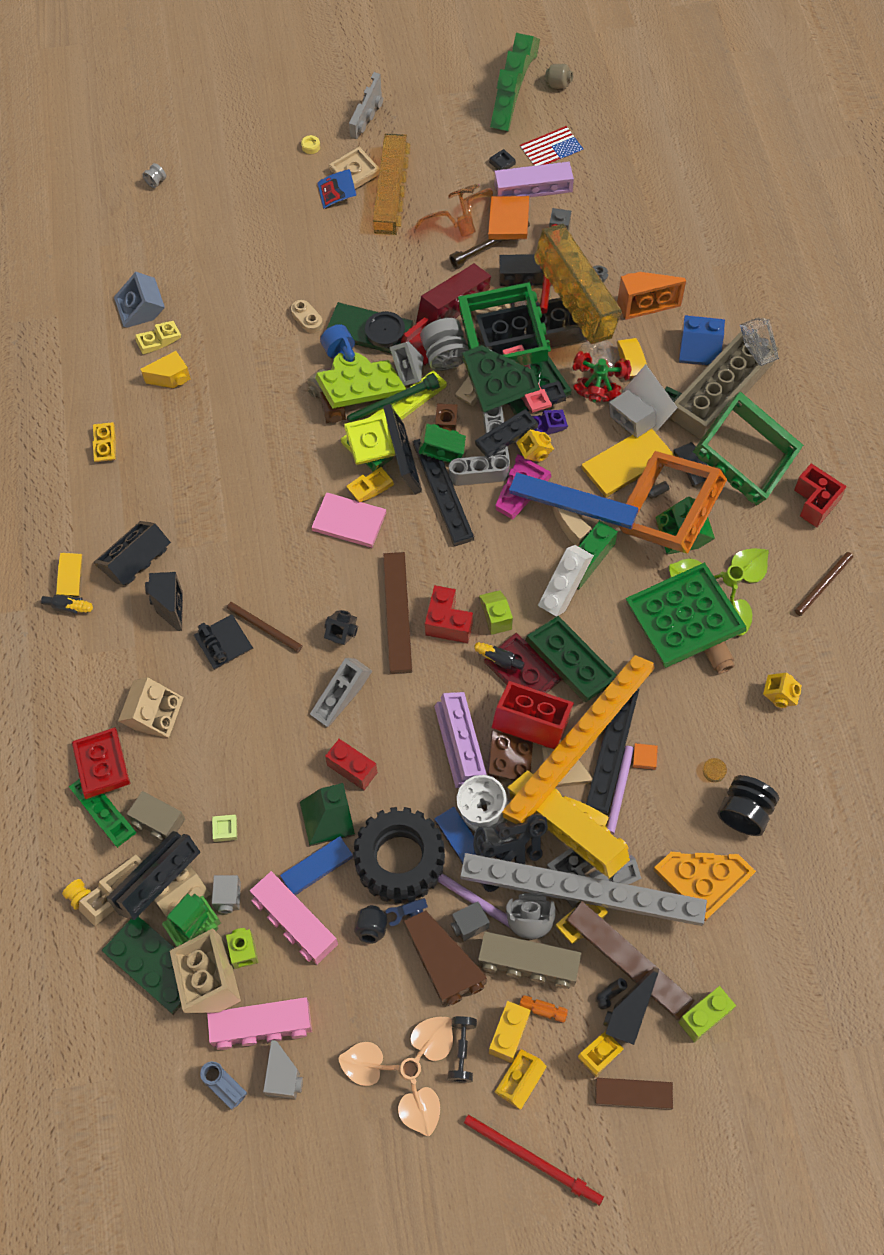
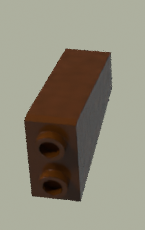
[404,910,487,1006]

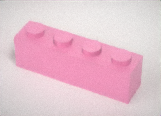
[250,871,338,965]
[207,997,312,1050]

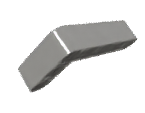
[449,405,510,486]

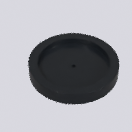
[365,311,405,347]

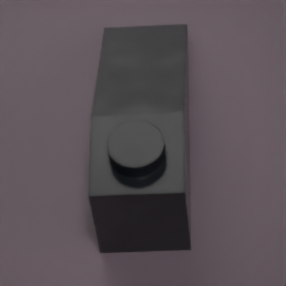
[603,967,659,1045]

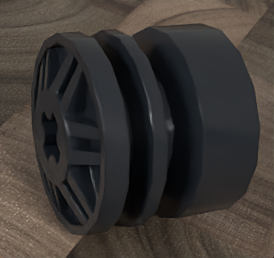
[717,775,780,836]

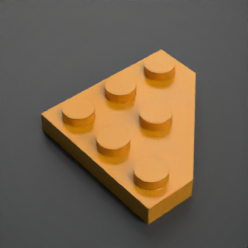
[653,852,756,922]

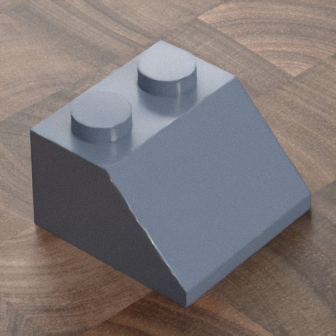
[114,272,165,328]

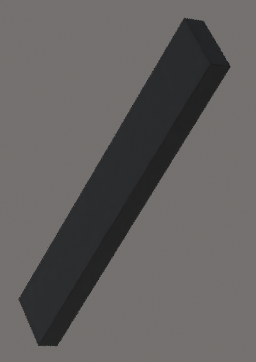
[413,439,474,547]
[586,689,640,815]

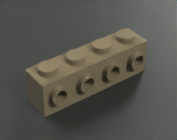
[478,931,581,989]

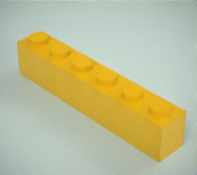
[507,770,630,879]

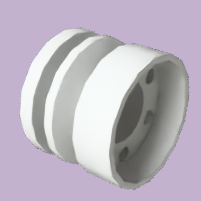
[457,775,509,832]

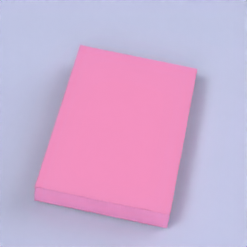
[312,492,386,548]

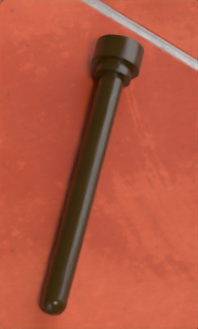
[449,221,530,269]

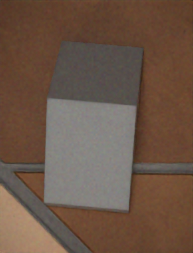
[390,341,424,386]

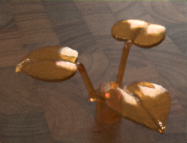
[415,184,493,237]

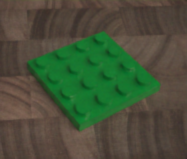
[626,562,747,668]

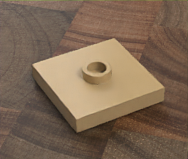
[329,146,381,189]

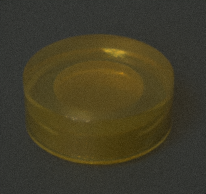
[703,758,727,783]

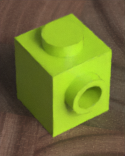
[226,928,259,969]

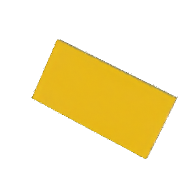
[581,428,674,498]

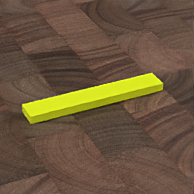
[341,370,447,453]

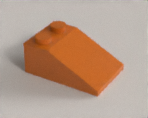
[617,272,686,320]

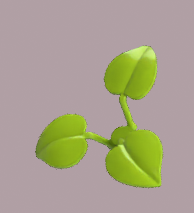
[669,548,769,636]

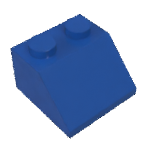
[679,315,725,366]

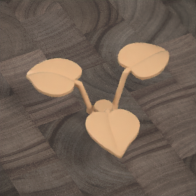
[338,1017,453,1136]

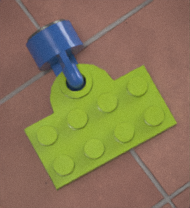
[315,325,406,408]

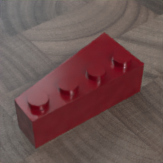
[415,263,491,325]

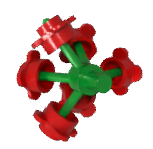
[572,351,632,403]

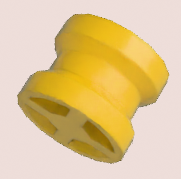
[62,879,91,910]

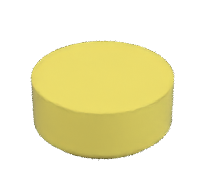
[301,135,320,154]

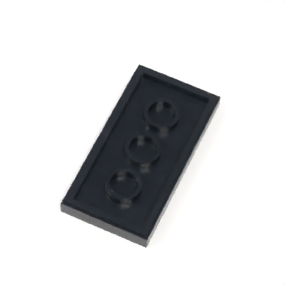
[383,404,422,494]

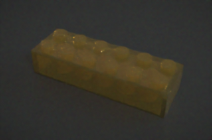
[534,224,622,345]

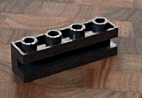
[106,831,201,920]

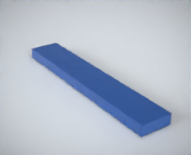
[509,472,638,529]

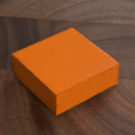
[633,743,658,770]

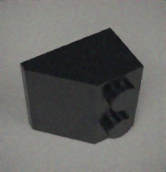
[145,572,183,631]

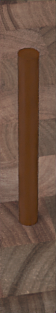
[795,552,853,616]
[227,602,303,652]

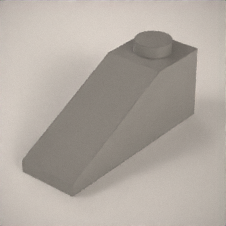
[310,658,372,727]

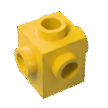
[516,429,554,462]
[763,672,802,708]

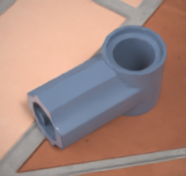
[200,1061,248,1110]

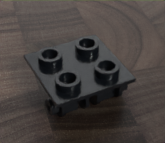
[194,614,253,670]

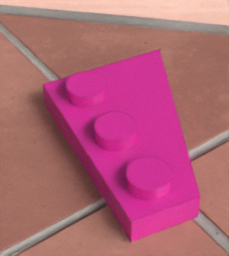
[495,454,551,520]

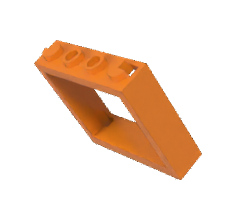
[617,451,727,554]

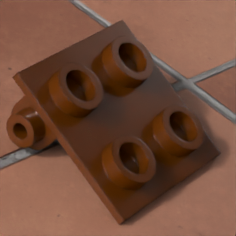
[487,730,533,781]

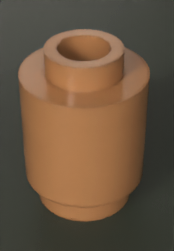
[704,641,735,674]

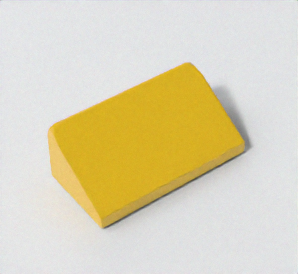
[495,1049,546,1109]

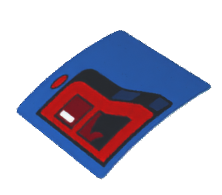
[318,169,356,209]

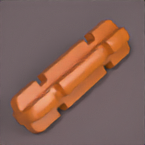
[519,995,568,1023]

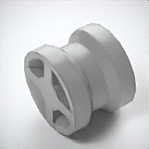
[142,163,166,188]

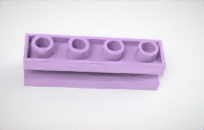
[494,162,574,197]
[434,692,487,788]

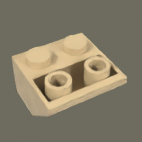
[118,677,184,738]

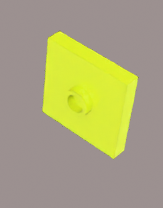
[344,414,396,465]

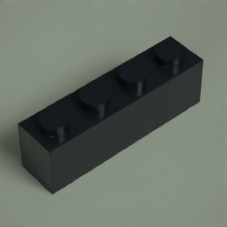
[499,254,579,287]

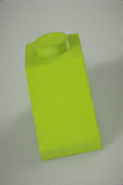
[479,590,513,635]

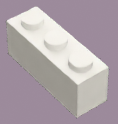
[538,545,594,616]

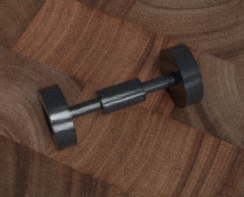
[447,1016,477,1083]

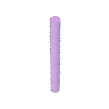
[606,746,634,834]
[437,873,510,928]

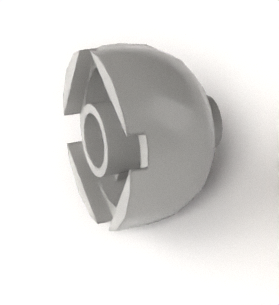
[506,893,555,940]

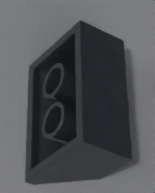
[93,521,171,585]

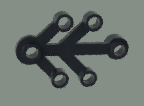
[480,813,548,892]

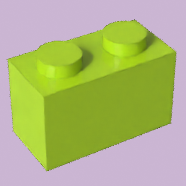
[678,986,736,1043]

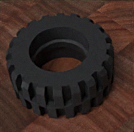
[353,807,445,904]

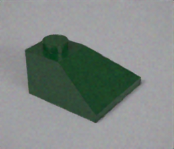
[300,783,355,846]

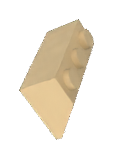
[170,928,241,1013]

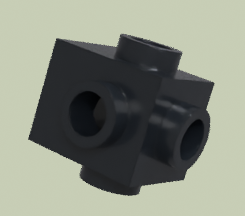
[324,610,358,645]

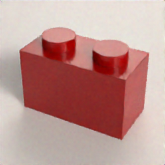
[325,739,378,790]

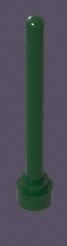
[347,373,440,422]

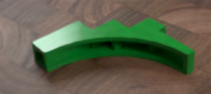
[490,33,540,131]

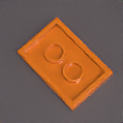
[488,196,529,239]

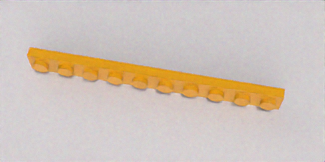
[502,655,654,824]

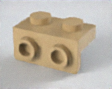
[154,865,210,916]

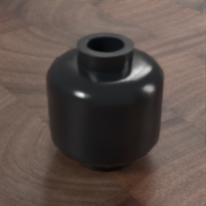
[354,905,388,944]

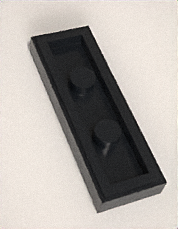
[475,409,538,459]

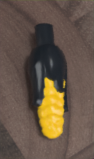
[41,594,93,614]
[474,642,525,671]

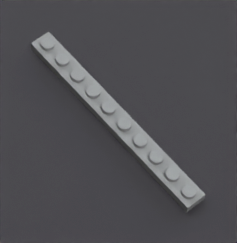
[460,853,707,926]

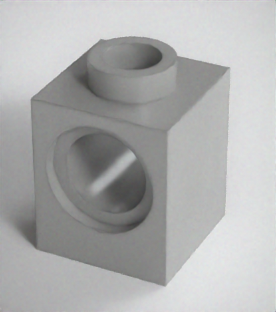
[212,875,241,914]

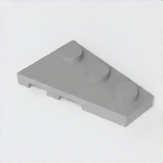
[349,72,383,139]

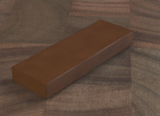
[595,1077,673,1110]

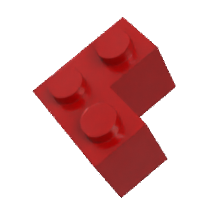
[794,463,847,528]
[425,585,473,643]

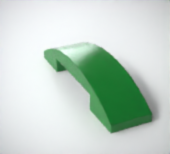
[69,779,136,848]

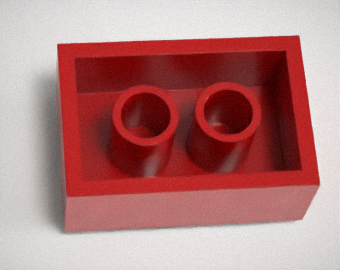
[491,681,574,749]

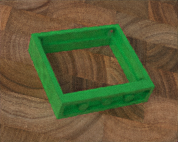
[458,282,551,366]
[693,392,804,506]

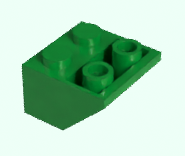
[655,496,715,554]

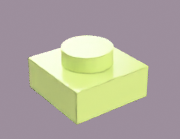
[212,815,238,842]

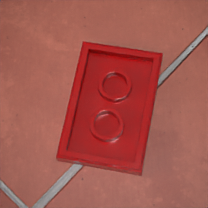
[71,727,131,799]

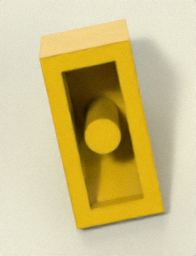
[140,351,191,388]

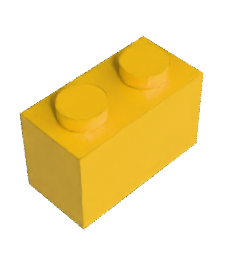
[489,1001,531,1063]

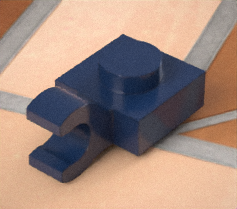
[385,898,428,926]

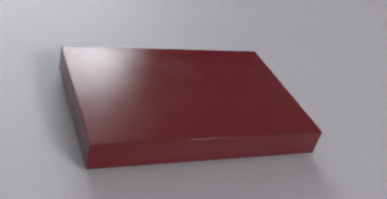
[484,632,562,693]

